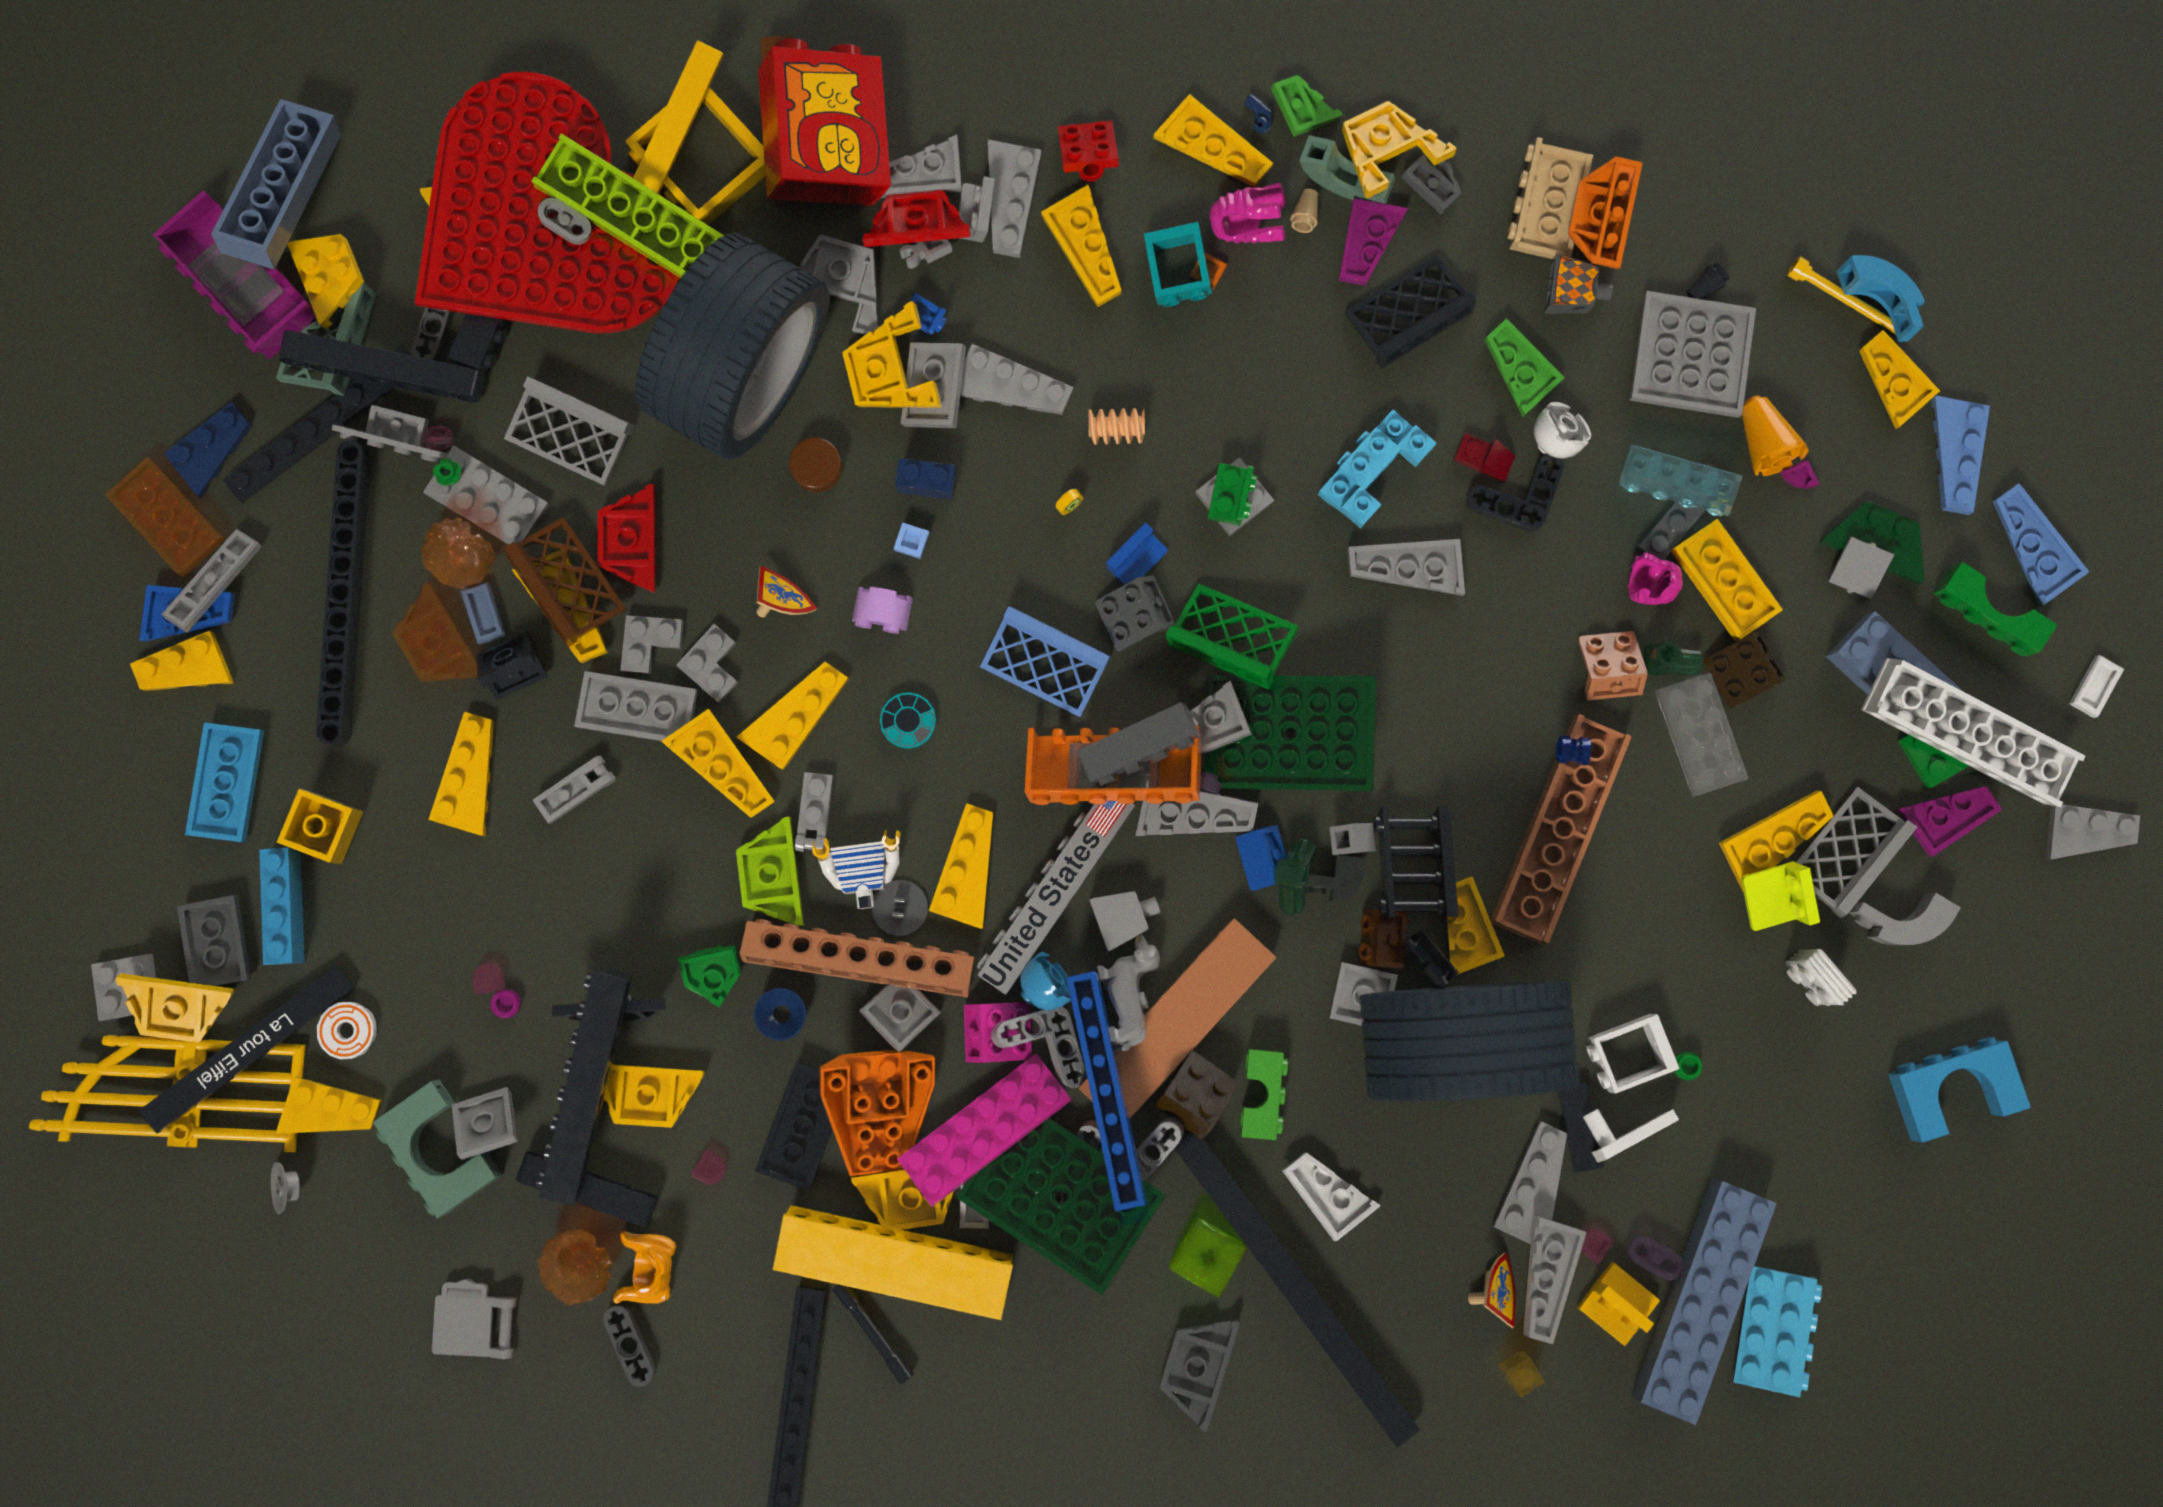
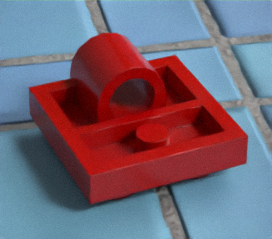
[1058,121,1119,181]

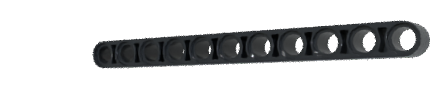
[316,440,371,747]

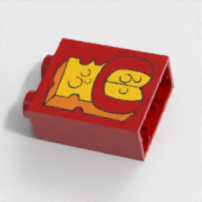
[758,38,891,206]

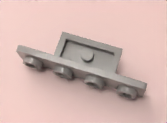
[332,405,448,462]

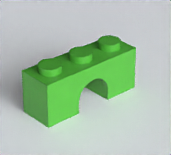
[1239,1049,1288,1140]

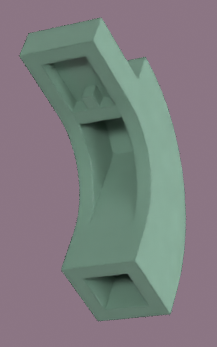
[1299,135,1395,204]

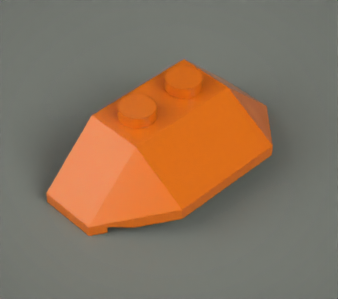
[1568,156,1643,269]

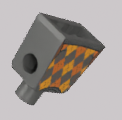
[1544,254,1613,314]

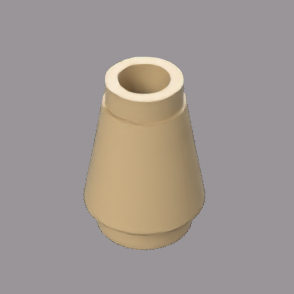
[1290,189,1319,233]

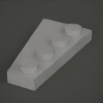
[988,140,1042,258]
[960,344,1074,415]
[1347,539,1465,596]
[1492,1120,1567,1244]

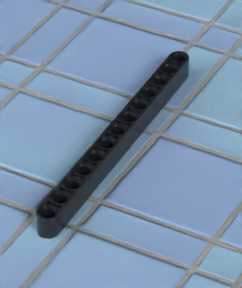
[1174,1129,1420,1448]

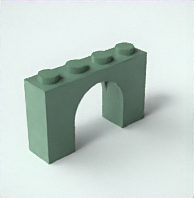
[373,1080,503,1218]

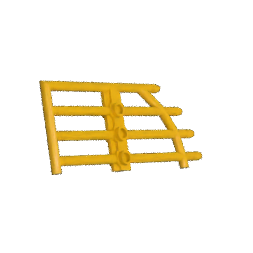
[29,1035,306,1152]

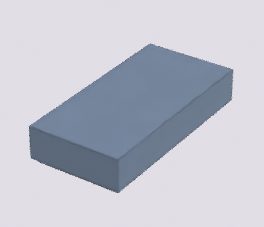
[461,582,507,645]

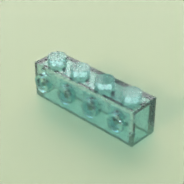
[1619,444,1743,516]

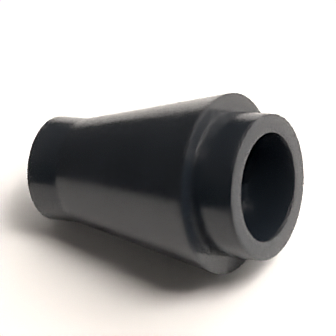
[1686,262,1729,299]

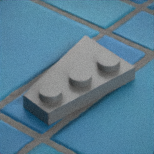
[2045,805,2140,860]

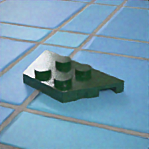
[1820,501,1925,585]

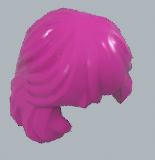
[1627,552,1683,605]

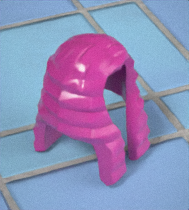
[1210,183,1285,244]

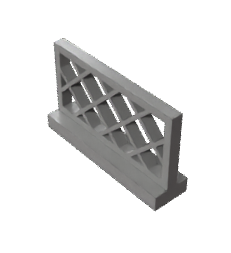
[504,376,635,486]
[1796,787,1917,918]

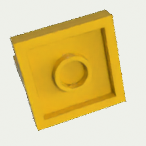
[1577,1262,1660,1346]

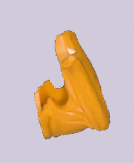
[613,1230,676,1304]

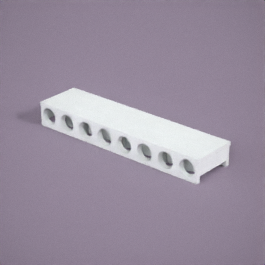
[1861,658,2085,807]

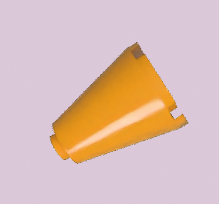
[1742,395,1809,476]

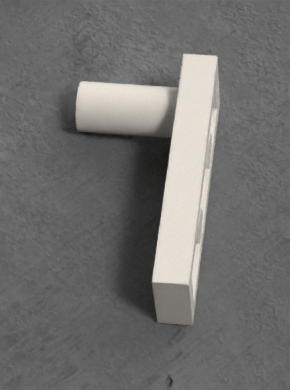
[1583,1109,1679,1163]

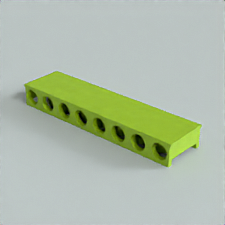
[532,133,724,278]

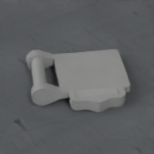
[432,1279,517,1359]

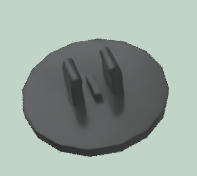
[872,880,928,936]

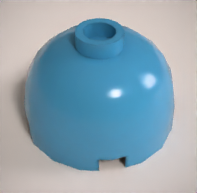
[1020,952,1071,1011]

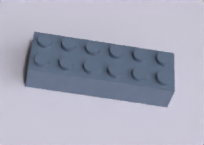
[211,99,341,270]

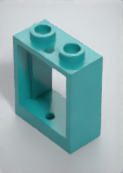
[1144,222,1212,307]

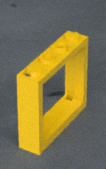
[625,87,765,225]

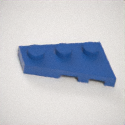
[139,585,235,642]

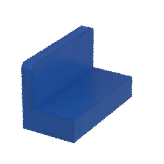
[1106,522,1168,585]
[1236,825,1293,891]

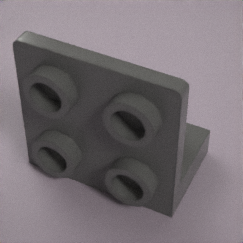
[1095,575,1175,651]

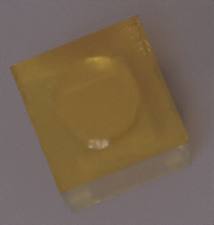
[1498,1350,1545,1398]

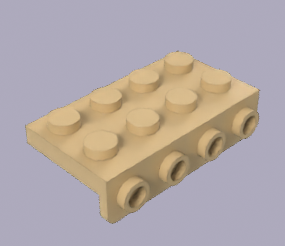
[1507,137,1593,259]

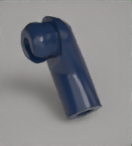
[1244,94,1272,133]

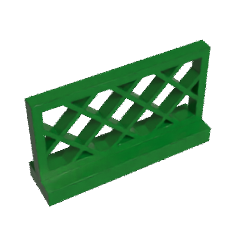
[1166,583,1299,690]

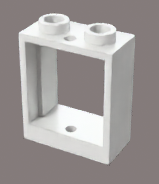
[1586,1014,1679,1094]

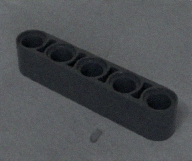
[515,1151,659,1226]

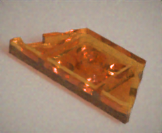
[392,582,477,682]

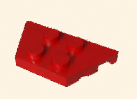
[863,190,971,247]
[598,484,656,592]

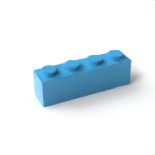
[259,848,305,965]

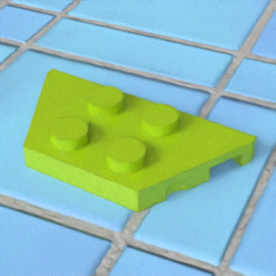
[736,817,804,926]

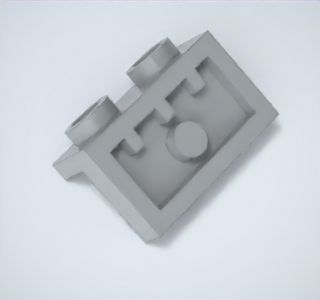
[959,177,995,242]

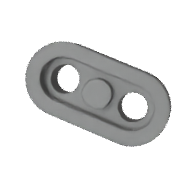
[538,198,592,245]

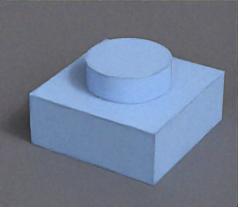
[894,523,930,559]

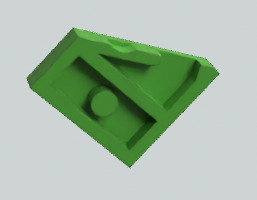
[1271,75,1342,137]

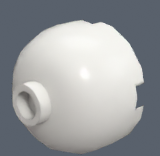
[1534,402,1591,459]

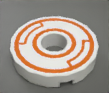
[317,1002,377,1059]

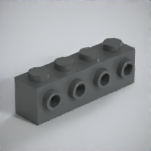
[1077,702,1200,786]

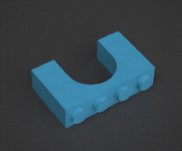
[1888,1037,2031,1143]

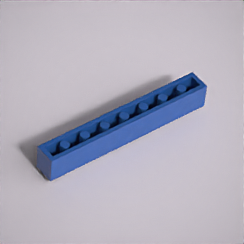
[1067,971,1148,1211]

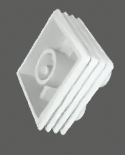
[1786,949,1856,1006]

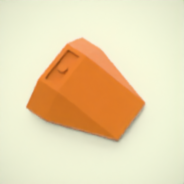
[820,1049,935,1176]

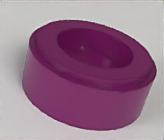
[490,990,522,1018]

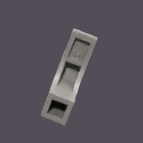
[1849,893,1961,945]

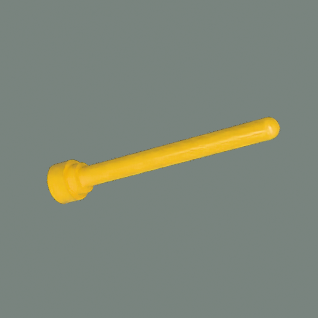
[1787,256,1895,334]

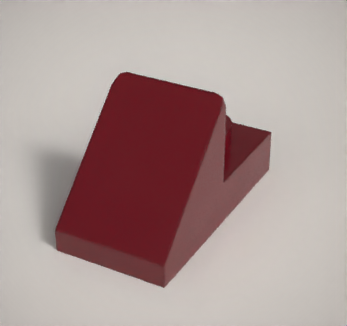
[1453,433,1516,482]

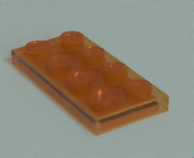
[105,457,226,577]

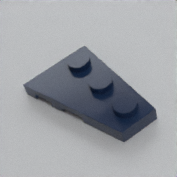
[164,402,252,499]

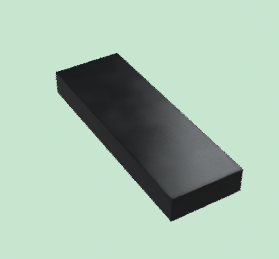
[1558,1081,1604,1173]

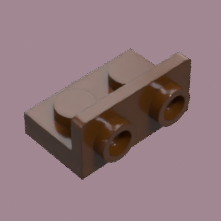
[1359,909,1408,969]

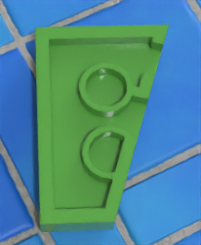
[1485,318,1564,418]

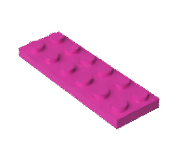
[897,1054,1071,1207]

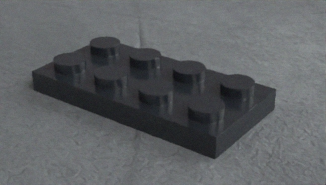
[755,1061,833,1192]

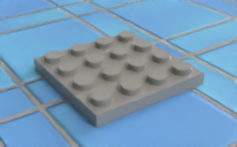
[1629,291,1756,418]

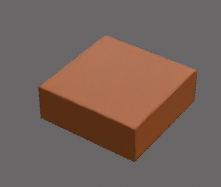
[1190,252,1227,290]

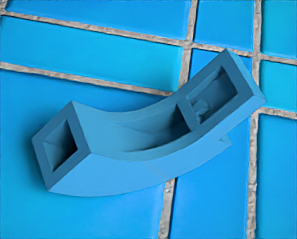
[1837,255,1925,342]

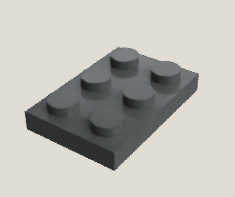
[177,895,252,986]

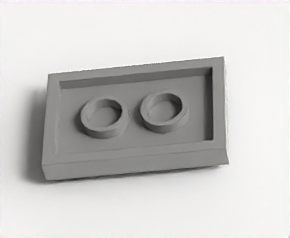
[901,343,966,428]

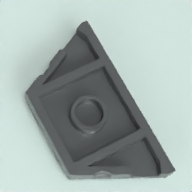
[1159,1319,1240,1432]

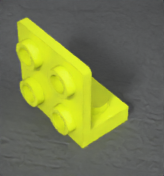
[1741,862,1820,931]

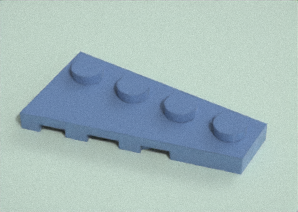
[1931,395,1990,515]
[1993,484,2089,607]

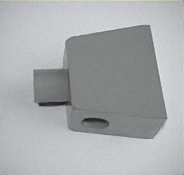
[1089,891,1161,951]

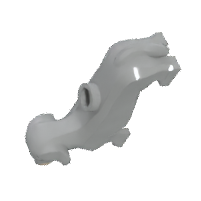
[1097,934,1160,1052]

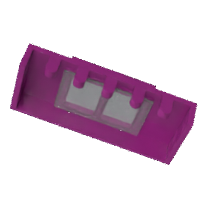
[153,190,316,359]

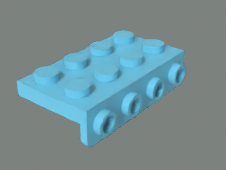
[1733,1266,1822,1397]

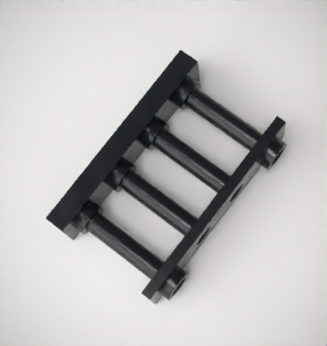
[1373,806,1459,924]

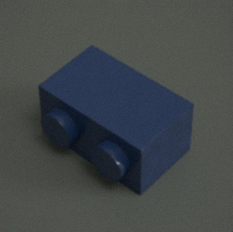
[895,458,957,500]

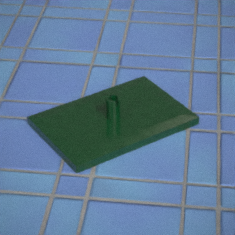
[1204,676,1378,792]
[956,1118,1166,1296]

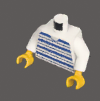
[812,830,901,909]

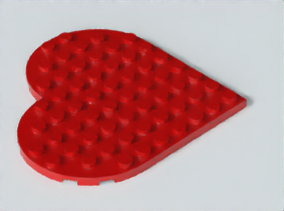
[415,72,680,334]

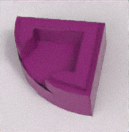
[1780,459,1820,489]

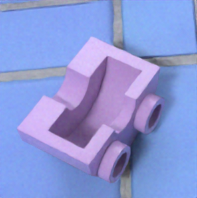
[852,587,913,634]

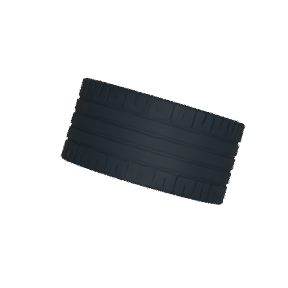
[635,233,830,460]
[1360,981,1580,1101]

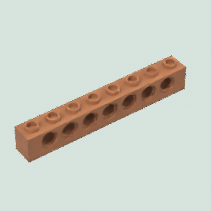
[740,919,974,997]

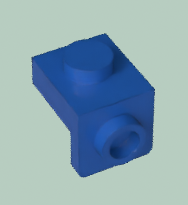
[909,293,947,335]

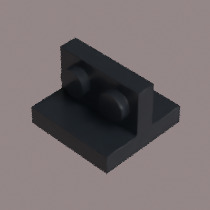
[476,631,548,700]

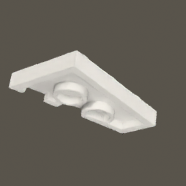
[1282,1153,1381,1241]

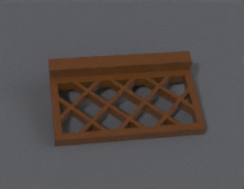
[504,517,626,648]

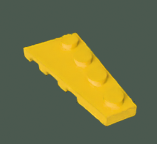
[1041,185,1121,307]
[428,712,494,837]
[929,803,993,929]

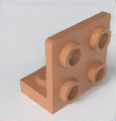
[1578,631,1648,701]

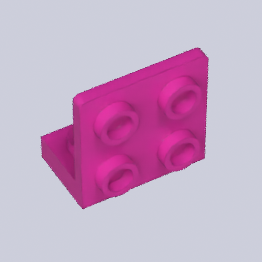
[963,1002,1032,1063]

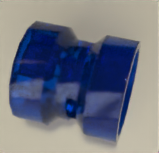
[1556,735,1591,766]

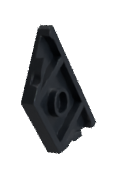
[552,996,666,1022]

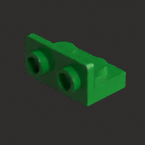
[1207,463,1257,526]

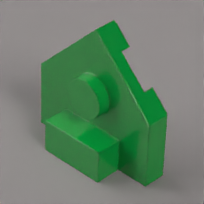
[678,945,742,1007]

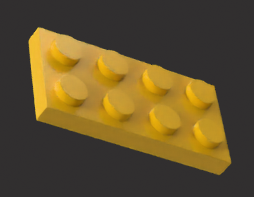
[1670,519,1783,642]

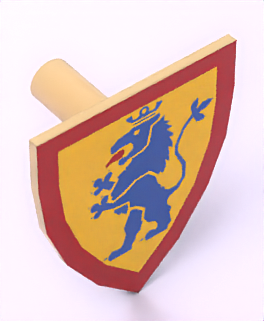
[756,565,817,618]
[1468,1252,1516,1328]

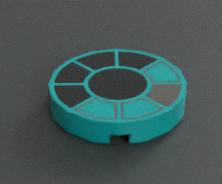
[880,692,937,749]

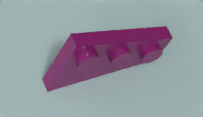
[1338,198,1408,286]
[1896,786,2002,857]

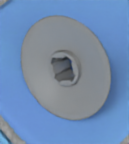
[271,1162,299,1214]

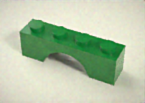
[1933,562,2058,657]

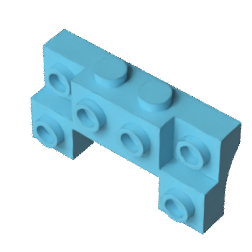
[1318,410,1437,529]

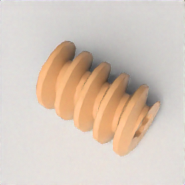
[1088,408,1145,445]

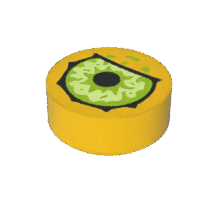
[1055,489,1083,515]

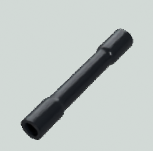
[832,1284,914,1385]

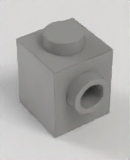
[1329,823,1376,855]

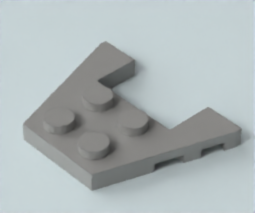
[799,234,878,336]

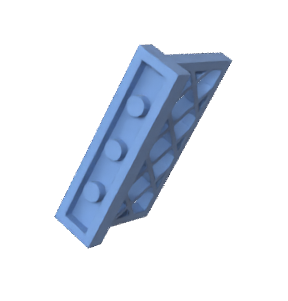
[980,606,1111,717]

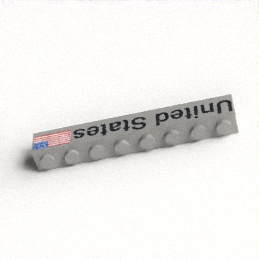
[977,786,1135,995]

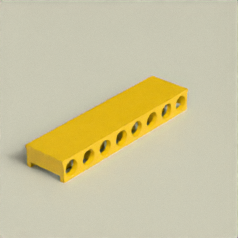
[773,1205,1014,1320]

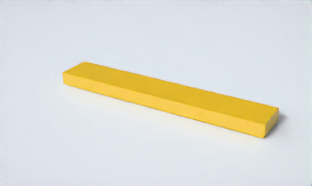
[633,40,724,194]

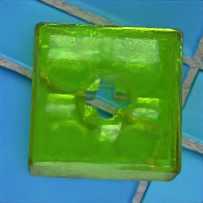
[1169,1217,1247,1297]

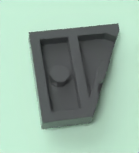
[1401,154,1462,214]

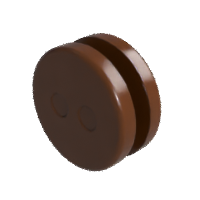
[789,437,843,493]

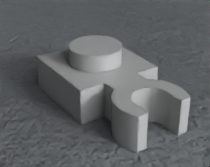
[899,239,953,269]

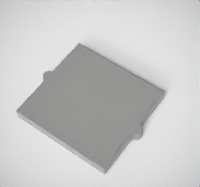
[1828,536,1894,599]

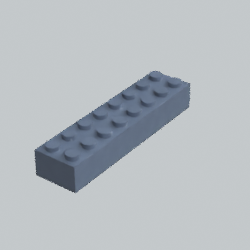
[1632,1178,1777,1425]

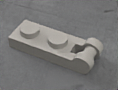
[533,755,616,824]
[795,772,834,852]

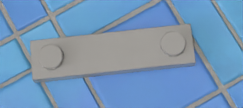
[161,529,261,633]

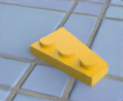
[130,631,234,691]

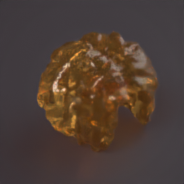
[421,518,495,589]
[537,1229,613,1306]

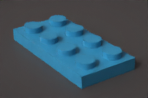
[185,723,264,843]

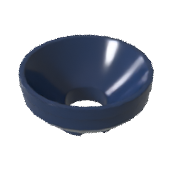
[754,988,807,1041]

